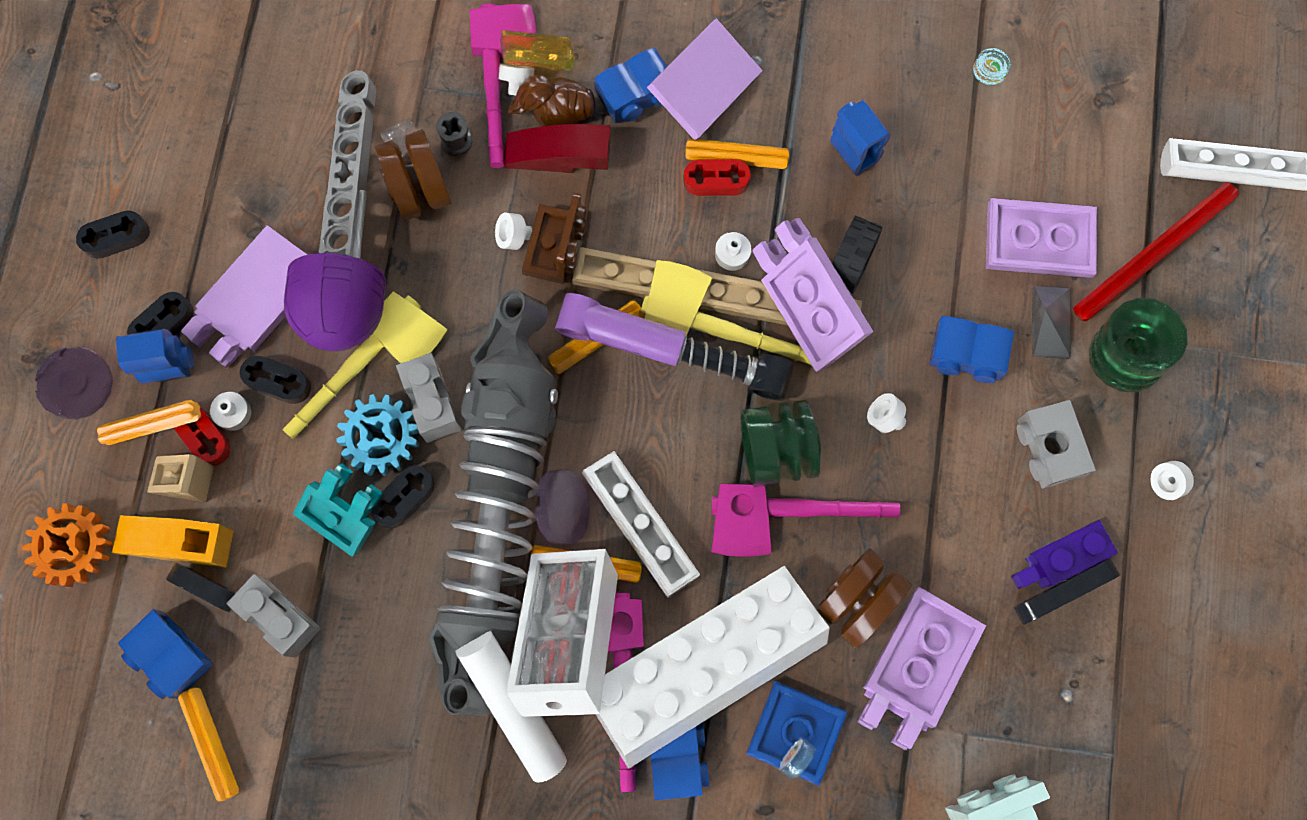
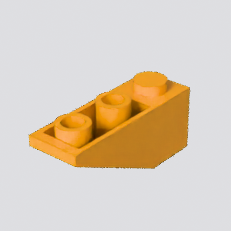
[112,515,234,568]

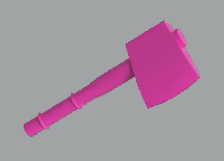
[469,3,536,168]
[711,484,900,557]
[608,593,644,792]

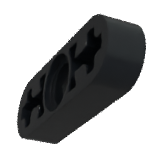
[1013,558,1120,625]

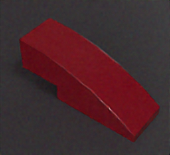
[504,124,611,173]

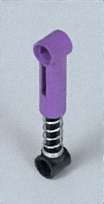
[555,293,794,401]

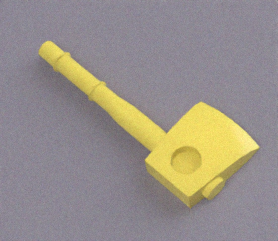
[640,260,811,365]
[282,291,447,439]

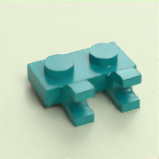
[293,463,383,557]

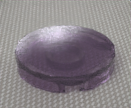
[35,347,113,420]
[535,469,590,545]

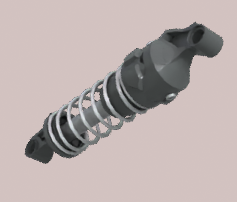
[429,290,558,717]

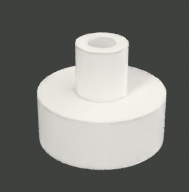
[499,64,535,96]
[495,213,532,250]
[715,232,751,271]
[210,392,251,431]
[867,393,906,433]
[1150,461,1194,500]

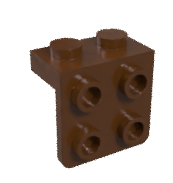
[522,193,587,284]

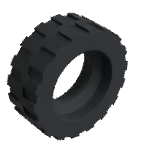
[832,215,883,297]

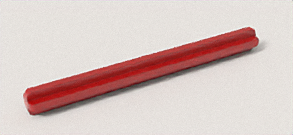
[1073,182,1239,322]

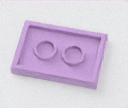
[647,18,763,140]
[986,198,1097,278]

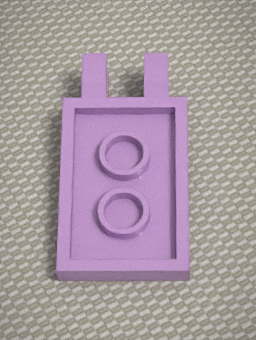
[752,218,873,372]
[181,225,307,369]
[857,587,986,750]

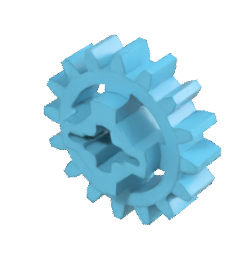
[336,394,420,476]

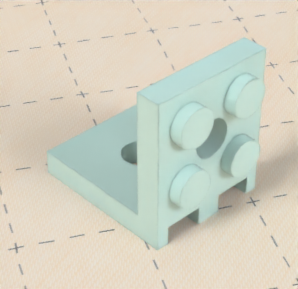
[945,774,1050,820]

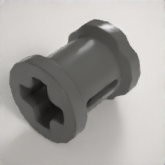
[436,112,473,156]

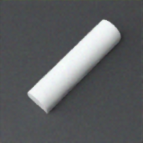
[1160,138,1307,191]
[582,451,700,598]
[455,631,567,782]

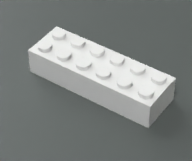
[596,566,829,769]

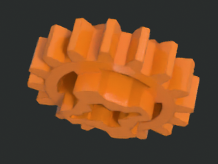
[22,503,113,588]

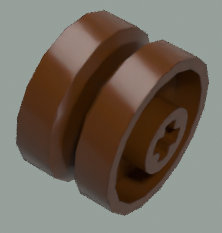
[375,129,452,221]
[816,548,912,649]

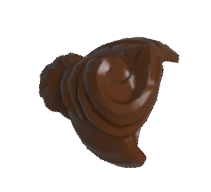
[507,74,596,126]

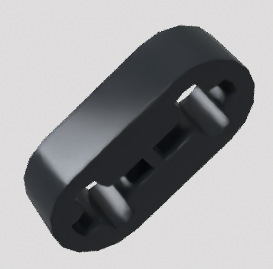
[76,210,150,259]
[127,292,194,336]
[239,355,311,404]
[371,465,435,529]
[166,562,236,612]

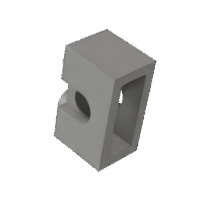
[396,353,462,443]
[1017,400,1096,489]
[226,574,321,658]

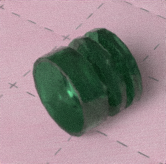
[1089,298,1188,392]
[740,400,821,488]

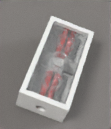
[506,549,618,717]

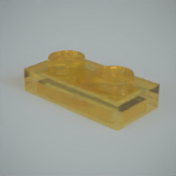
[500,30,575,70]

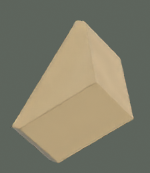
[147,454,214,503]

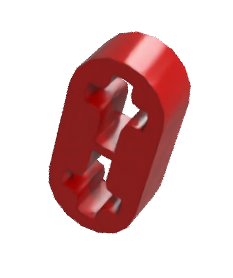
[683,159,751,196]
[173,407,231,466]

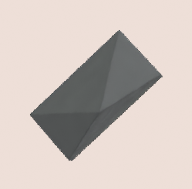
[1032,286,1070,359]

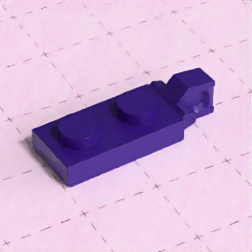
[1011,520,1118,589]

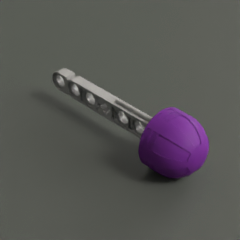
[284,70,386,351]

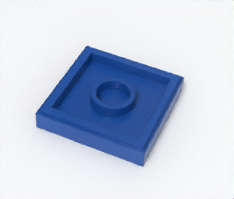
[746,681,847,786]

